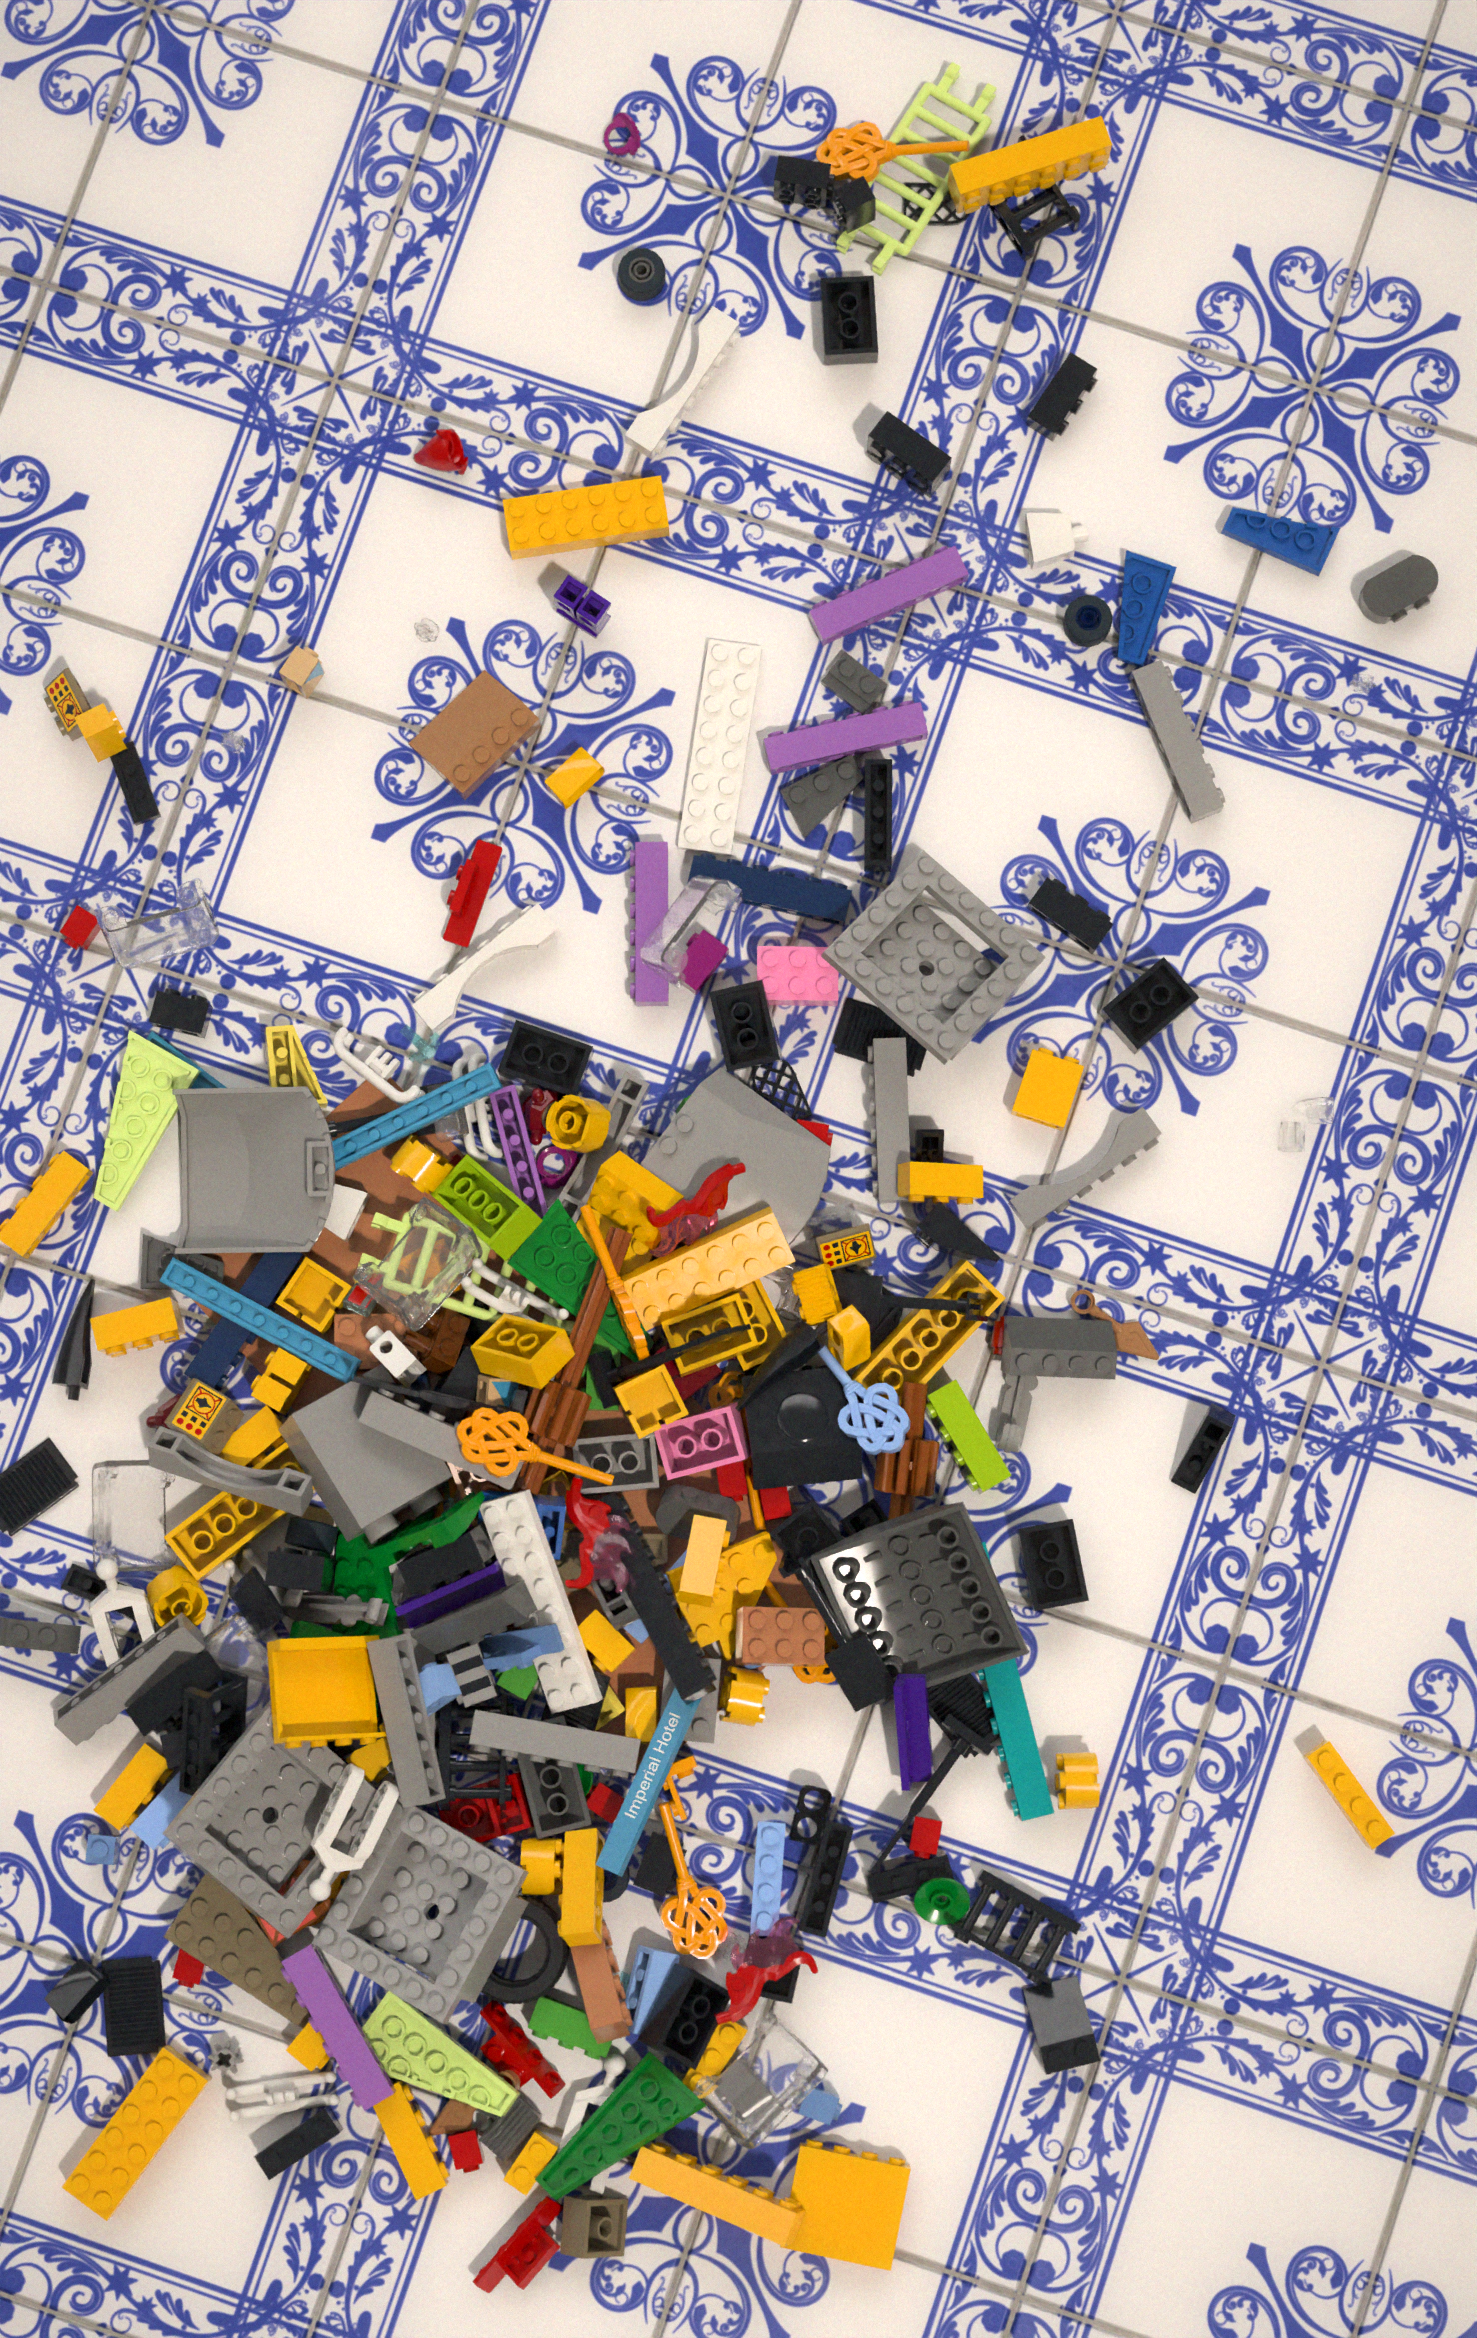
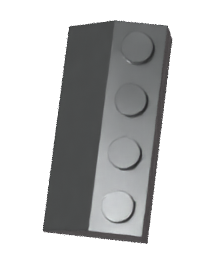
[1000,1316,1117,1380]
[410,1579,537,1654]
[517,1715,592,1839]

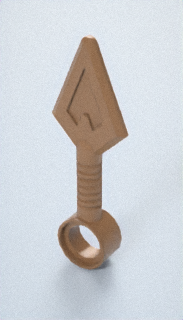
[1070,1289,1159,1360]
[429,2070,520,2135]

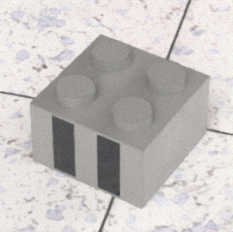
[444,1643,500,1708]

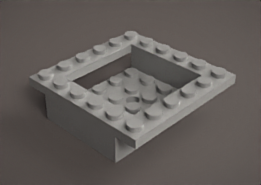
[821,851,1045,1065]
[162,1699,377,1939]
[312,1796,529,2025]

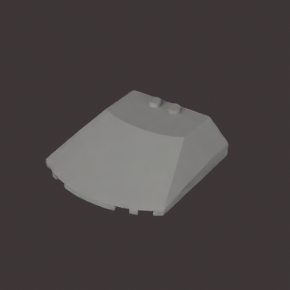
[640,1067,831,1245]
[172,1087,335,1254]

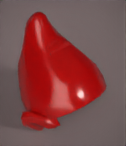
[413,429,468,475]

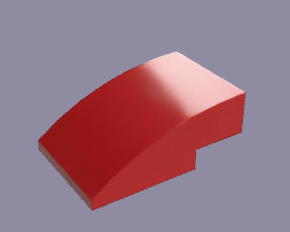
[436,1772,534,1843]

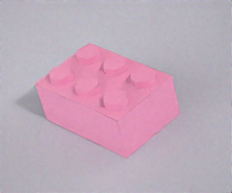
[757,946,839,1006]
[654,1402,751,1480]

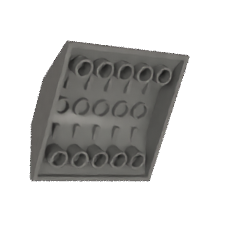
[810,1502,1029,1705]

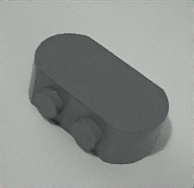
[1359,555,1439,624]
[656,1484,741,1548]
[591,1546,641,1631]
[0,1617,82,1654]

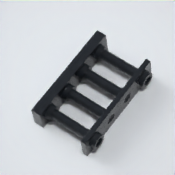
[987,135,1080,262]
[179,1667,248,1796]
[438,1695,514,1811]
[950,1869,1081,1986]

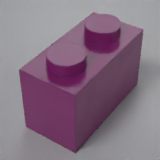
[670,929,729,995]

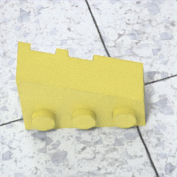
[264,1025,328,1109]

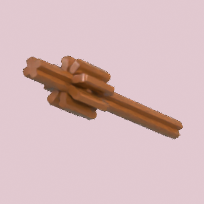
[515,1226,633,1495]
[874,1381,940,1520]

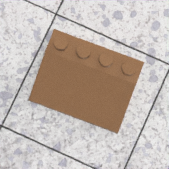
[408,670,541,800]

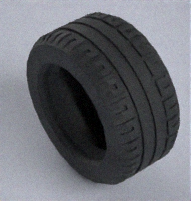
[481,1895,569,2004]

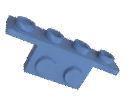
[479,1624,565,1672]

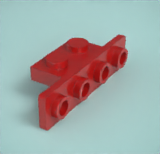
[443,840,503,948]
[479,2000,566,2099]
[473,2196,563,2293]

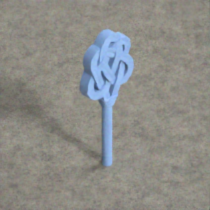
[810,1326,911,1455]

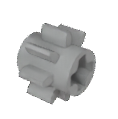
[208,2040,244,2077]

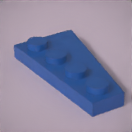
[1221,507,1340,577]
[1117,550,1177,668]

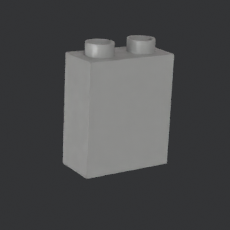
[278,1364,452,1544]

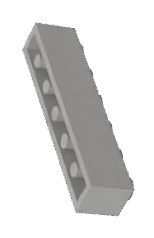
[1129,660,1225,823]
[867,1038,911,1204]
[358,1388,524,1491]
[53,1612,205,1746]
[367,1633,446,1808]
[469,1710,641,1778]

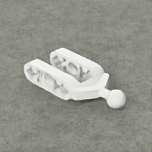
[90,1559,158,1668]
[309,1763,399,1901]
[556,2054,626,2195]

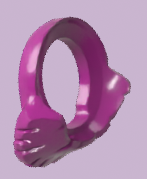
[604,112,641,156]
[537,1146,580,1189]

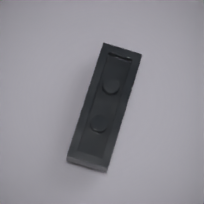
[110,741,161,826]
[867,1854,954,1904]

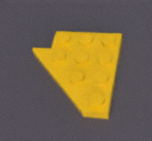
[666,1531,777,1661]

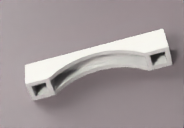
[625,306,741,459]
[412,904,560,1034]

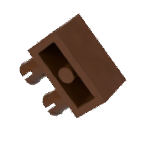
[401,1304,471,1376]

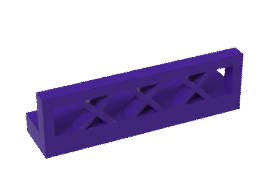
[395,1558,507,1629]
[893,1674,934,1791]

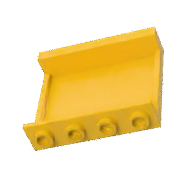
[267,1635,387,1749]
[780,2139,911,2271]

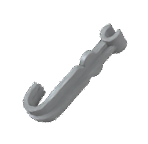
[995,1374,1038,1453]
[282,1589,389,1627]

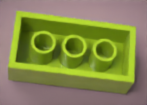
[430,1154,543,1261]
[925,1380,1012,1494]

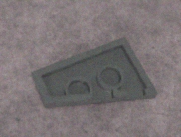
[780,754,864,839]
[141,1234,225,1290]

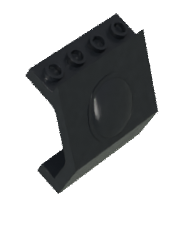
[737,1365,862,1490]

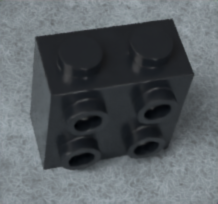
[774,155,835,210]

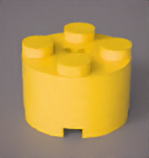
[546,1095,611,1153]
[390,1134,454,1194]
[146,1565,209,1627]
[719,1666,770,1727]
[1054,1752,1100,1810]
[521,1838,564,1895]

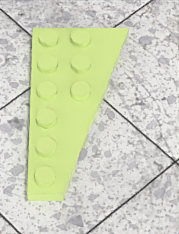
[93,1030,201,1212]
[362,1991,520,2117]

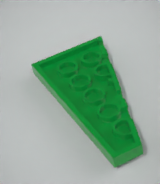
[507,1198,654,1363]
[332,1526,403,1639]
[535,2051,707,2200]

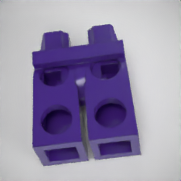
[553,575,611,639]

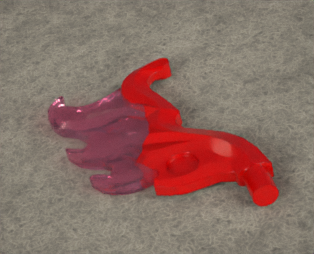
[646,1162,746,1257]
[565,1478,632,1593]
[715,1916,818,2025]

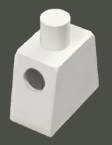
[1025,513,1089,569]
[324,1184,370,1243]
[365,1325,427,1386]

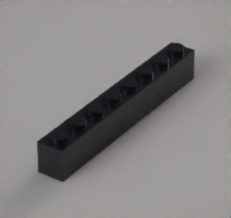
[597,1491,717,1705]

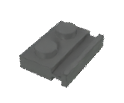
[821,652,887,715]

